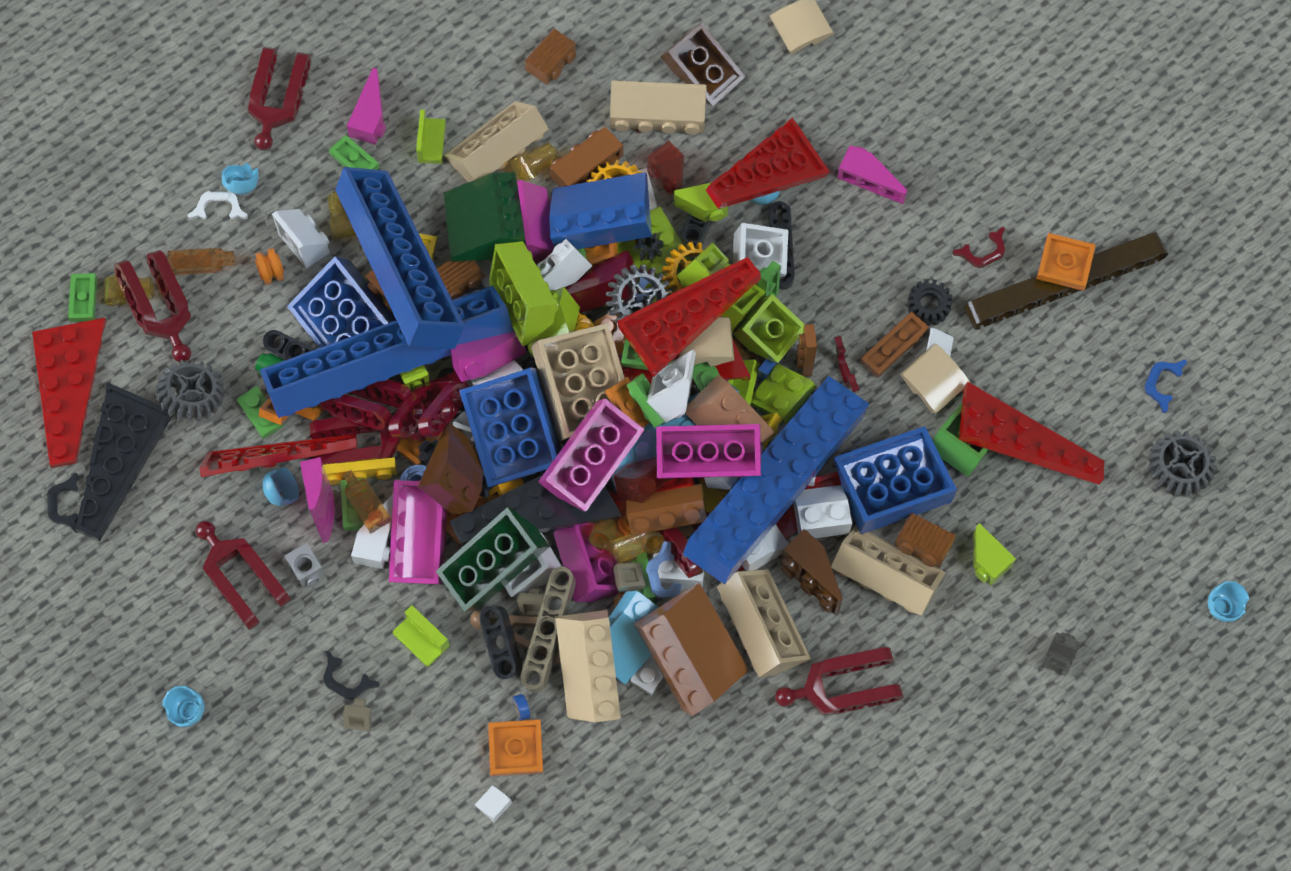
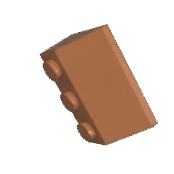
[685,375,775,446]

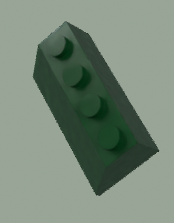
[436,507,550,612]

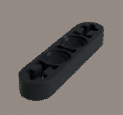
[769,201,795,290]

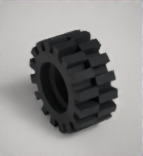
[907,279,953,326]

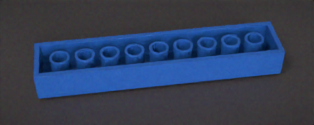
[335,167,465,349]
[260,286,514,418]
[683,376,869,585]

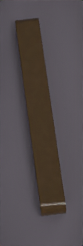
[964,232,1168,330]

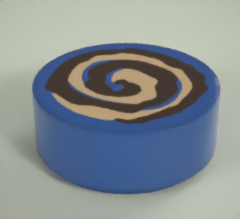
[512,694,530,721]

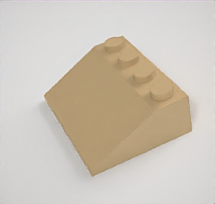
[531,323,625,443]

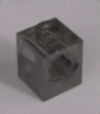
[1041,632,1081,676]

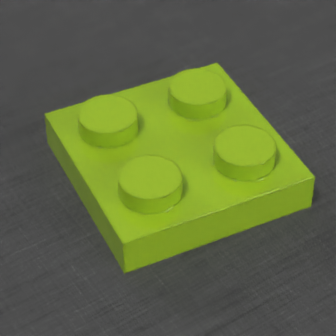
[751,364,816,424]

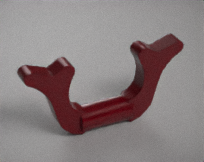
[952,227,1005,268]
[834,336,859,392]

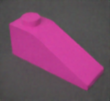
[347,68,386,145]
[837,145,907,204]
[451,331,526,382]

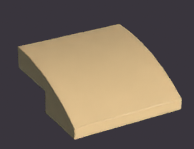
[770,0,834,54]
[679,317,734,367]
[900,344,970,414]

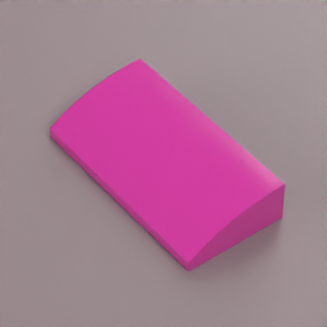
[300,458,335,543]
[389,480,447,585]

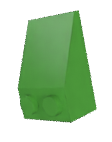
[932,403,989,477]

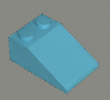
[609,591,659,684]

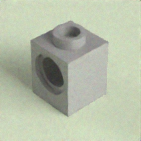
[285,543,325,588]

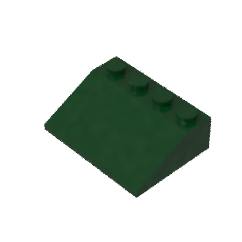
[444,172,525,261]

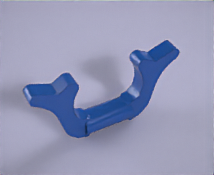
[1145,359,1187,413]

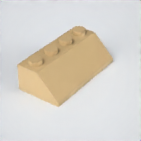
[610,81,706,135]
[444,101,549,182]
[831,525,946,616]
[717,569,811,678]
[555,610,621,722]

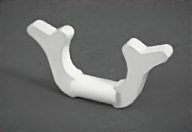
[188,191,248,220]

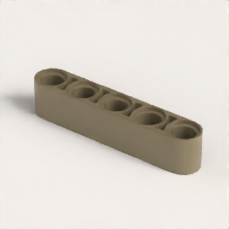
[521,567,576,693]

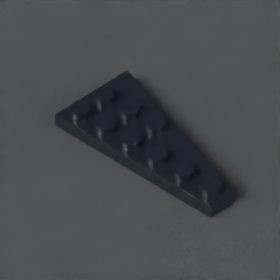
[76,382,172,542]
[450,475,622,546]

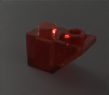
[647,140,684,195]
[613,457,672,503]

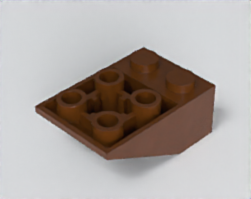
[780,529,843,616]

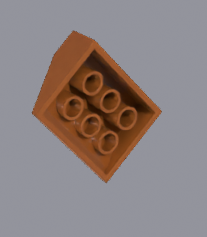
[633,582,749,716]

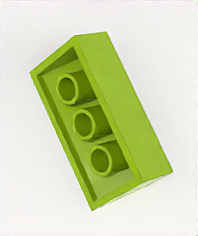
[489,241,558,346]

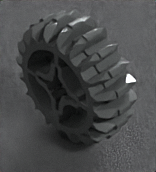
[606,265,672,324]
[156,359,225,423]
[1148,430,1217,497]

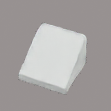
[926,328,954,356]
[475,785,512,823]

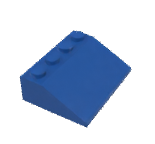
[549,172,652,249]
[287,256,396,348]
[459,368,561,487]
[833,426,957,534]

